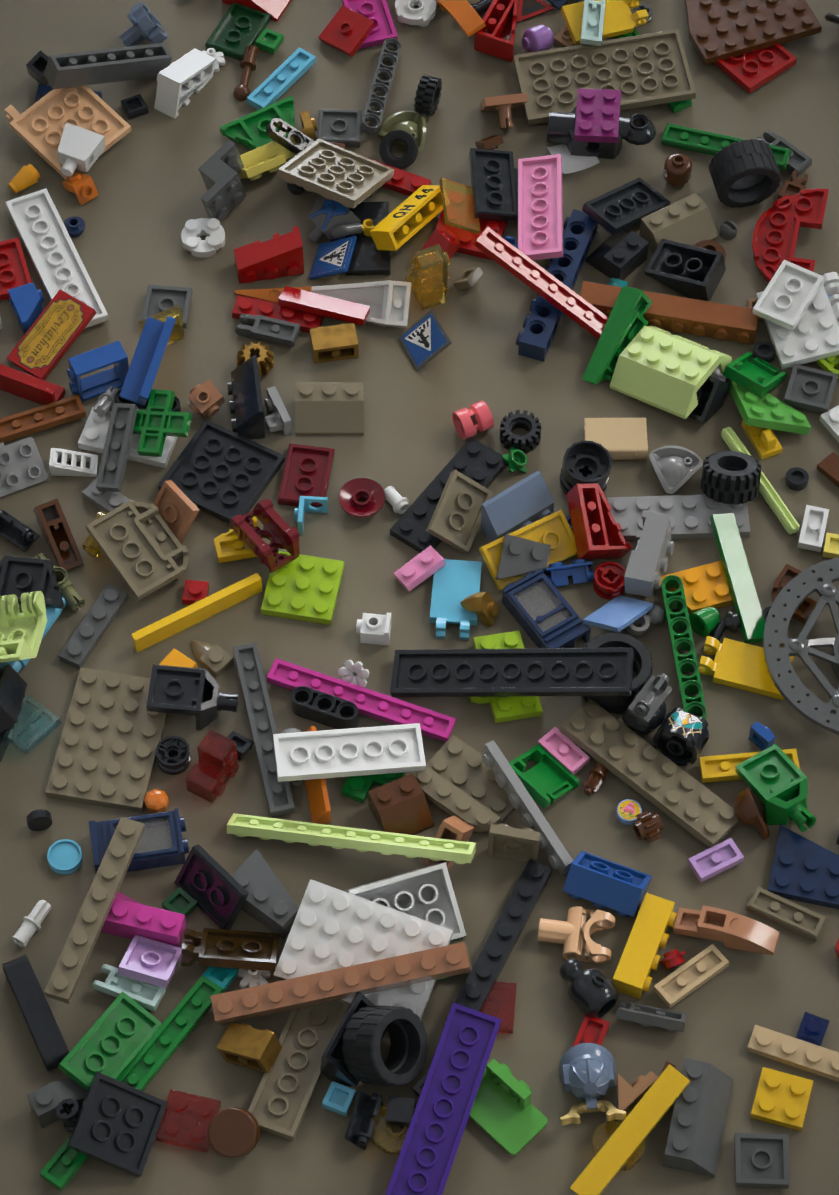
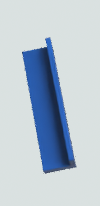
[119,315,176,406]

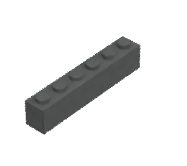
[44,43,172,89]

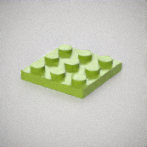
[261,551,345,625]

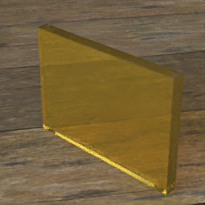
[439,177,481,234]

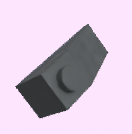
[27,1078,87,1128]

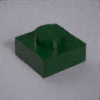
[162,887,198,918]

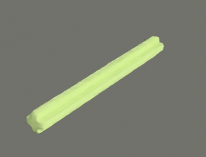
[721,427,800,535]

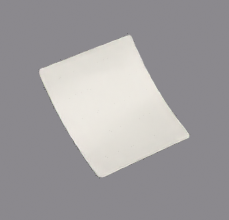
[547,143,600,174]

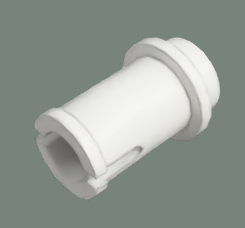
[384,486,410,514]

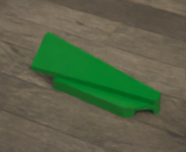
[582,286,653,385]

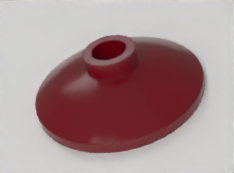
[339,478,385,518]

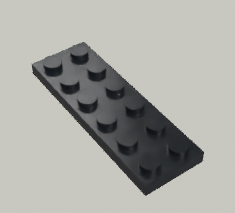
[390,437,508,553]

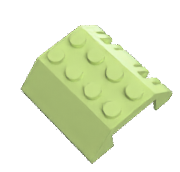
[610,326,732,419]
[0,591,47,663]

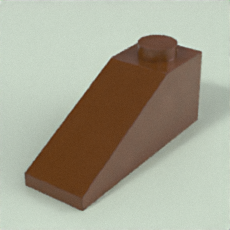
[33,499,84,571]

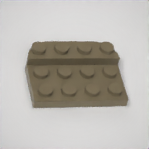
[86,500,188,601]
[417,735,516,834]

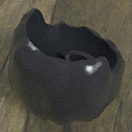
[622,689,667,734]

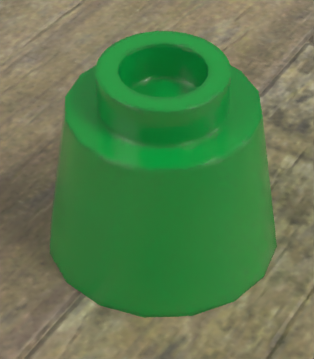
[689,607,720,637]

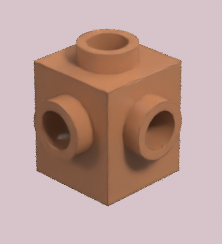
[188,379,225,418]

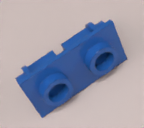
[544,559,594,587]

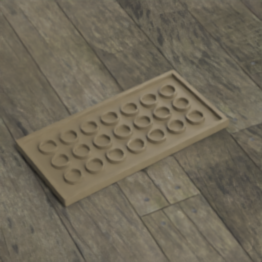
[513,29,696,125]

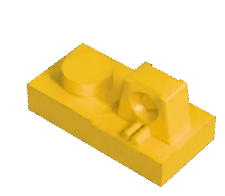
[741,420,783,460]

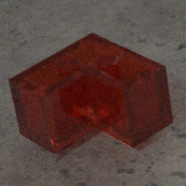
[186,729,239,803]

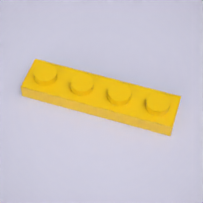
[698,748,800,783]

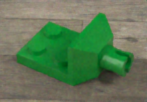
[735,744,816,832]

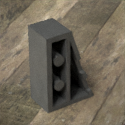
[232,849,299,940]

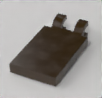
[181,928,280,971]

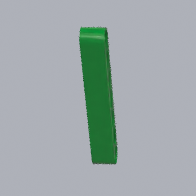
[661,575,707,721]

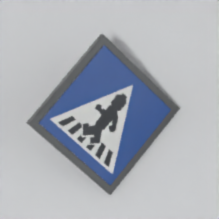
[398,309,452,371]

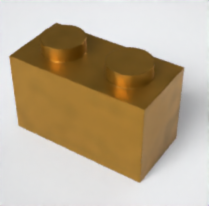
[310,323,359,364]
[217,1022,282,1073]

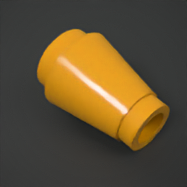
[7,164,41,194]

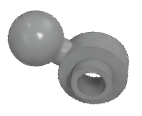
[626,605,665,636]

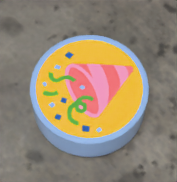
[616,799,642,825]

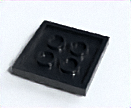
[67,1072,168,1177]

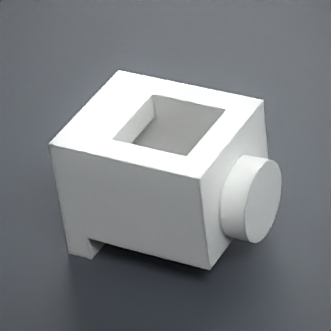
[356,613,391,646]

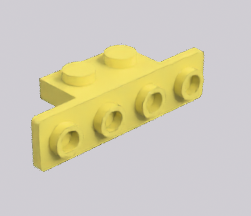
[238,136,296,181]

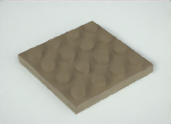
[277,139,395,208]

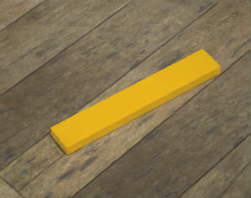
[131,573,262,653]
[570,1064,690,1195]

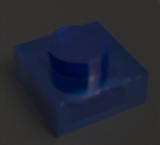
[796,1012,829,1046]

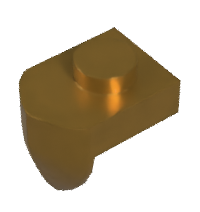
[293,110,318,144]
[460,592,499,626]

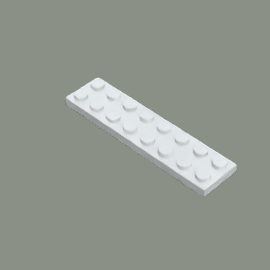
[5,188,109,328]

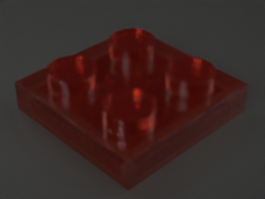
[156,1089,221,1153]

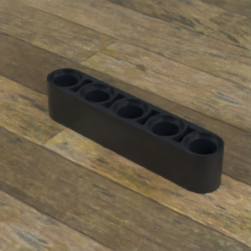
[2,954,69,1072]

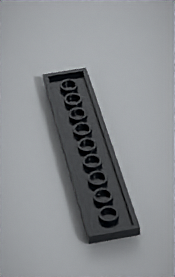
[390,648,634,697]

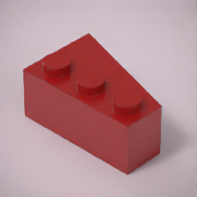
[474,0,518,62]
[566,483,632,560]

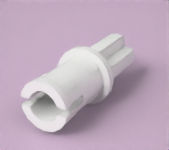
[12,900,51,947]

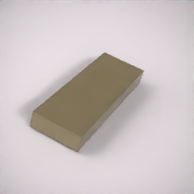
[746,886,827,942]

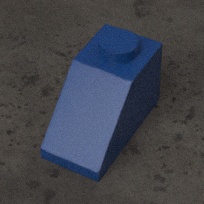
[8,282,44,335]

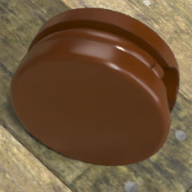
[208,1107,260,1158]

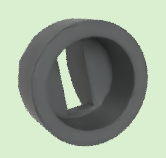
[719,220,737,240]

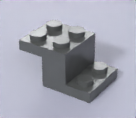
[198,139,247,221]

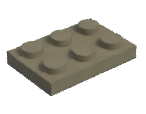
[426,470,494,554]

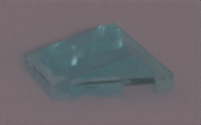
[8,694,61,755]

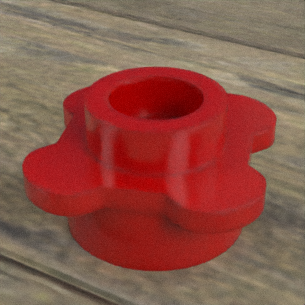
[659,949,686,970]

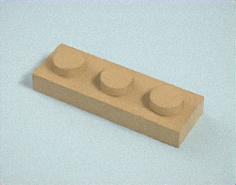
[653,944,729,1009]

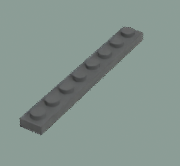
[233,643,295,817]

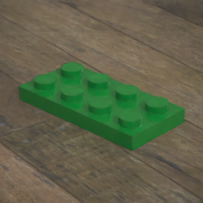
[58,991,163,1091]

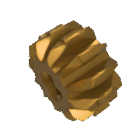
[236,341,274,378]

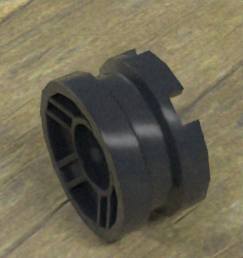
[156,736,191,775]

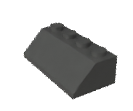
[662,1058,733,1177]

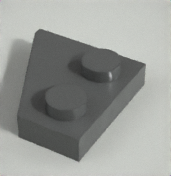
[495,534,551,580]

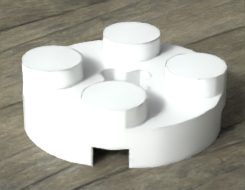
[395,0,436,27]
[181,218,225,258]

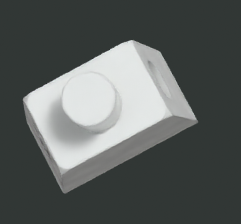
[57,122,105,177]

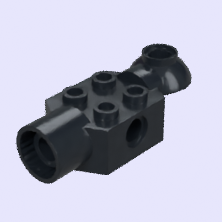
[547,106,656,159]

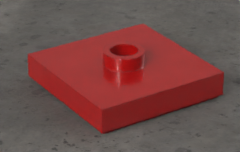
[318,5,376,57]

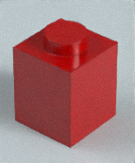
[421,229,461,266]

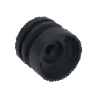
[560,441,612,494]

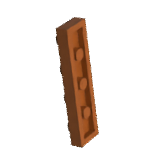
[0,395,86,443]

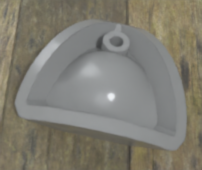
[649,445,703,494]

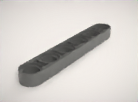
[360,38,402,135]

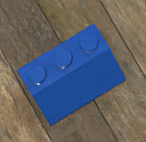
[563,851,652,917]

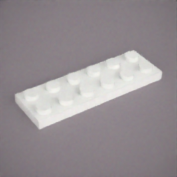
[273,723,426,782]

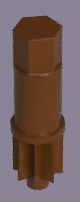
[583,761,609,795]

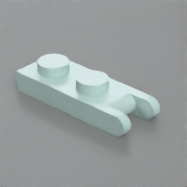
[580,0,606,46]
[92,964,166,1012]

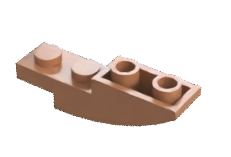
[673,906,780,955]

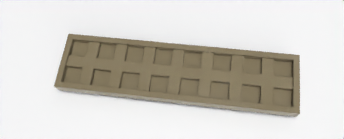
[559,699,739,848]

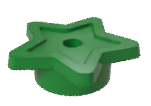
[502,447,528,473]

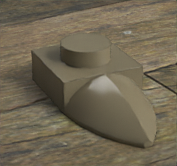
[191,640,234,678]

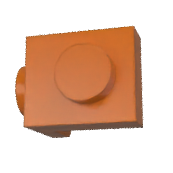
[62,172,99,205]

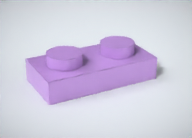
[688,838,744,883]

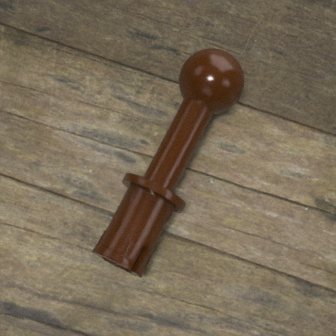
[233,45,259,101]

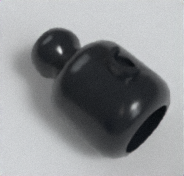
[559,958,619,1018]

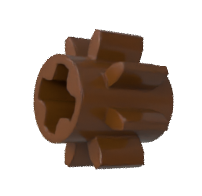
[633,810,664,843]

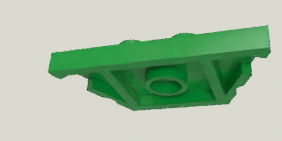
[220,96,295,150]

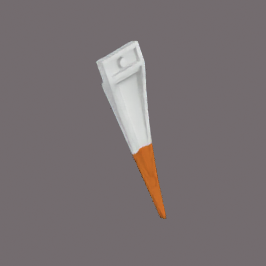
[234,280,412,328]

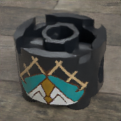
[653,707,709,766]

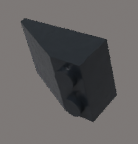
[644,239,726,302]

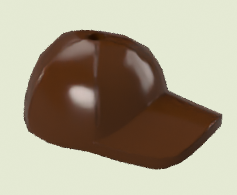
[733,788,770,840]

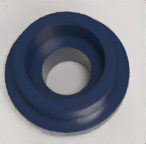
[64,216,85,237]

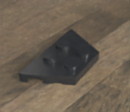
[0,556,64,609]

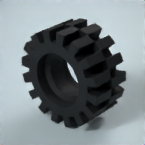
[414,74,442,116]
[500,410,541,454]

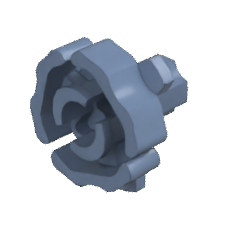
[119,1,168,47]

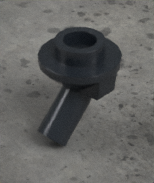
[711,610,740,641]

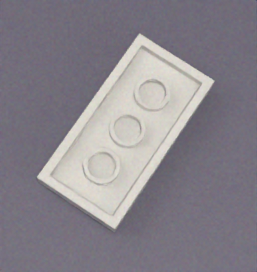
[78,407,178,469]

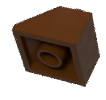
[368,773,434,835]

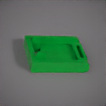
[723,351,787,397]
[509,744,580,808]

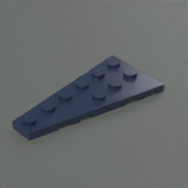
[768,825,839,909]

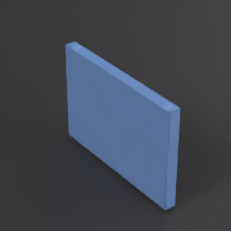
[584,595,654,632]

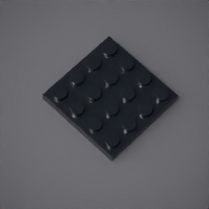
[158,420,285,523]

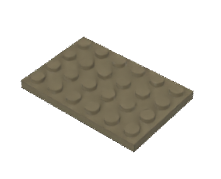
[45,667,168,813]

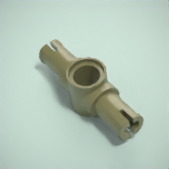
[34,553,85,611]

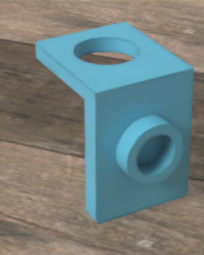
[294,496,328,535]

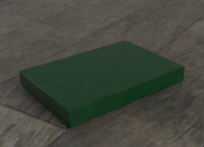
[205,2,271,61]

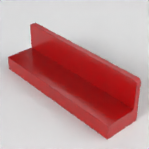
[0,364,65,405]

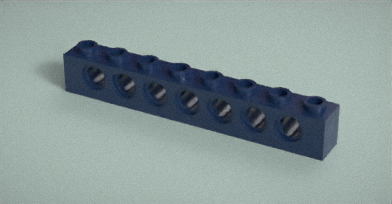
[516,209,598,362]

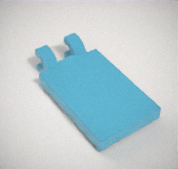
[430,559,482,640]

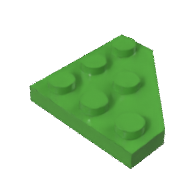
[729,380,811,435]

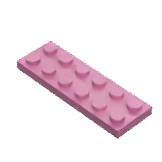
[518,154,563,261]

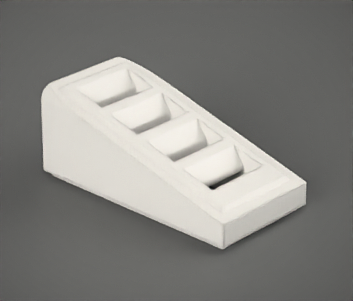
[49,448,98,477]

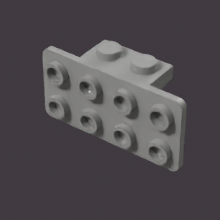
[0,437,48,497]

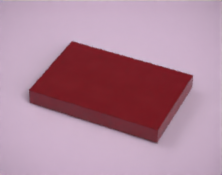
[278,443,335,507]

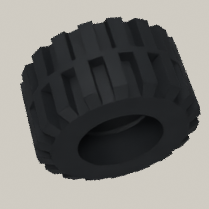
[701,451,761,505]

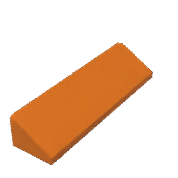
[305,726,331,824]

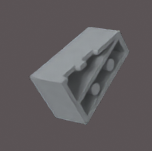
[624,510,675,598]

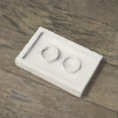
[753,260,824,331]

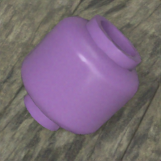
[522,25,554,53]

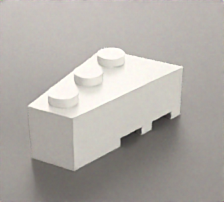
[154,49,216,119]

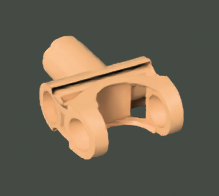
[537,906,616,964]

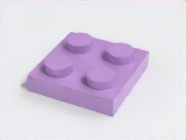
[118,935,183,988]

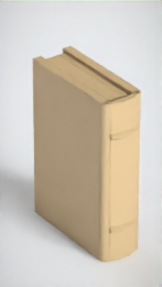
[584,418,648,460]

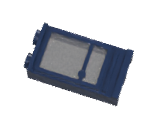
[502,568,591,648]
[89,808,189,873]

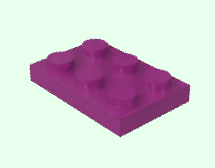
[574,88,621,143]

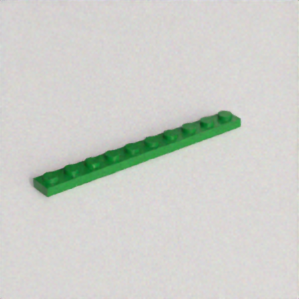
[40,975,223,1191]

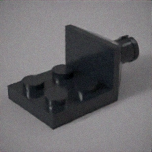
[146,664,239,731]

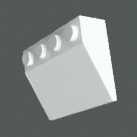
[345,862,466,940]

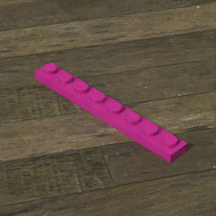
[267,658,456,742]

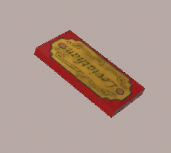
[7,289,96,380]

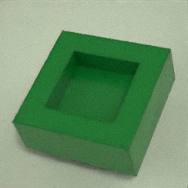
[255,28,284,55]

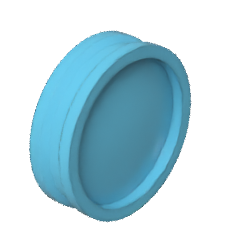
[47,839,83,875]

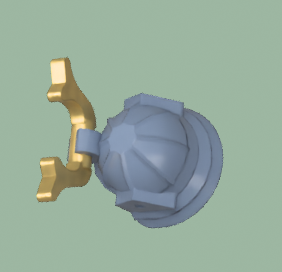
[559,1043,627,1126]

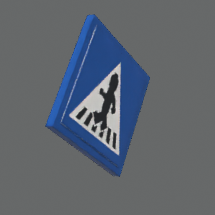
[309,236,357,280]

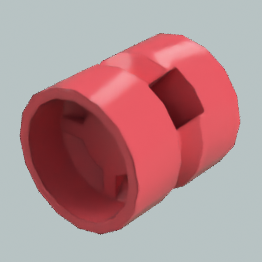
[452,400,494,440]

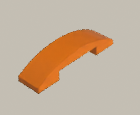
[435,0,486,37]

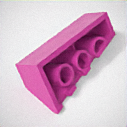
[87,892,187,947]

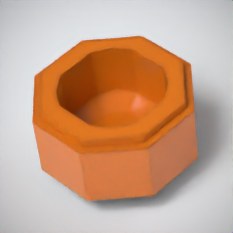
[144,789,169,814]

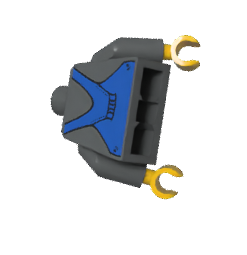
[307,196,375,243]

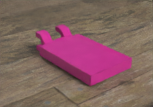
[342,0,398,49]

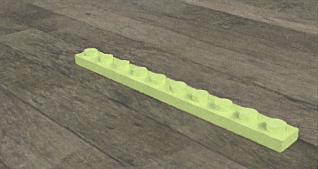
[227,813,476,864]

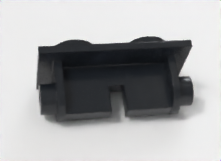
[0,510,40,552]
[345,1091,383,1150]

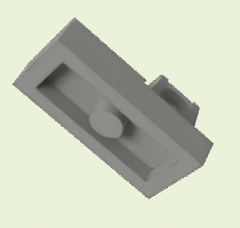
[264,386,292,436]

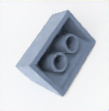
[481,470,554,542]

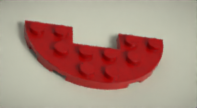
[752,188,829,283]

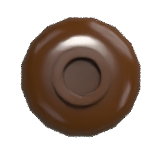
[663,154,692,186]

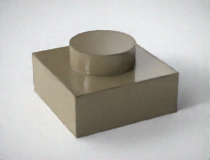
[453,266,484,290]

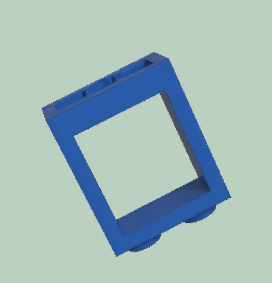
[66,341,129,402]

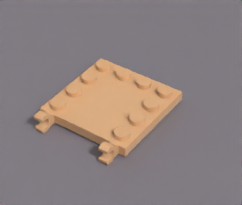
[4,85,131,180]

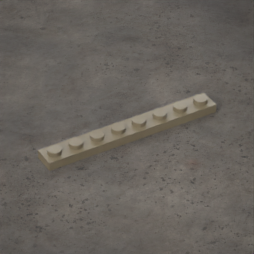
[44,817,145,1004]

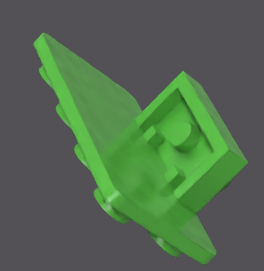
[469,1059,548,1156]

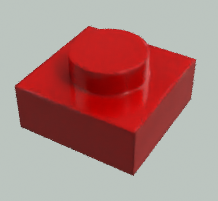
[182,580,209,605]

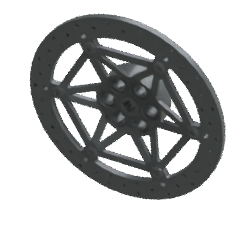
[763,557,839,735]

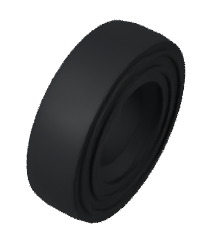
[379,130,418,169]

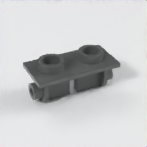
[627,673,673,723]

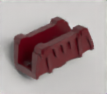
[229,498,300,573]

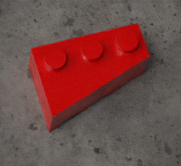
[234,226,304,284]

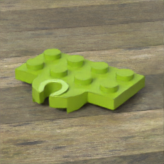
[469,630,543,723]

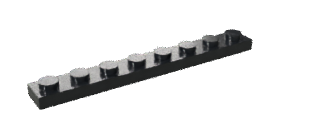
[445,859,553,1023]

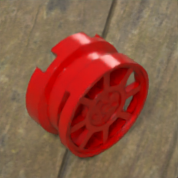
[593,562,626,600]

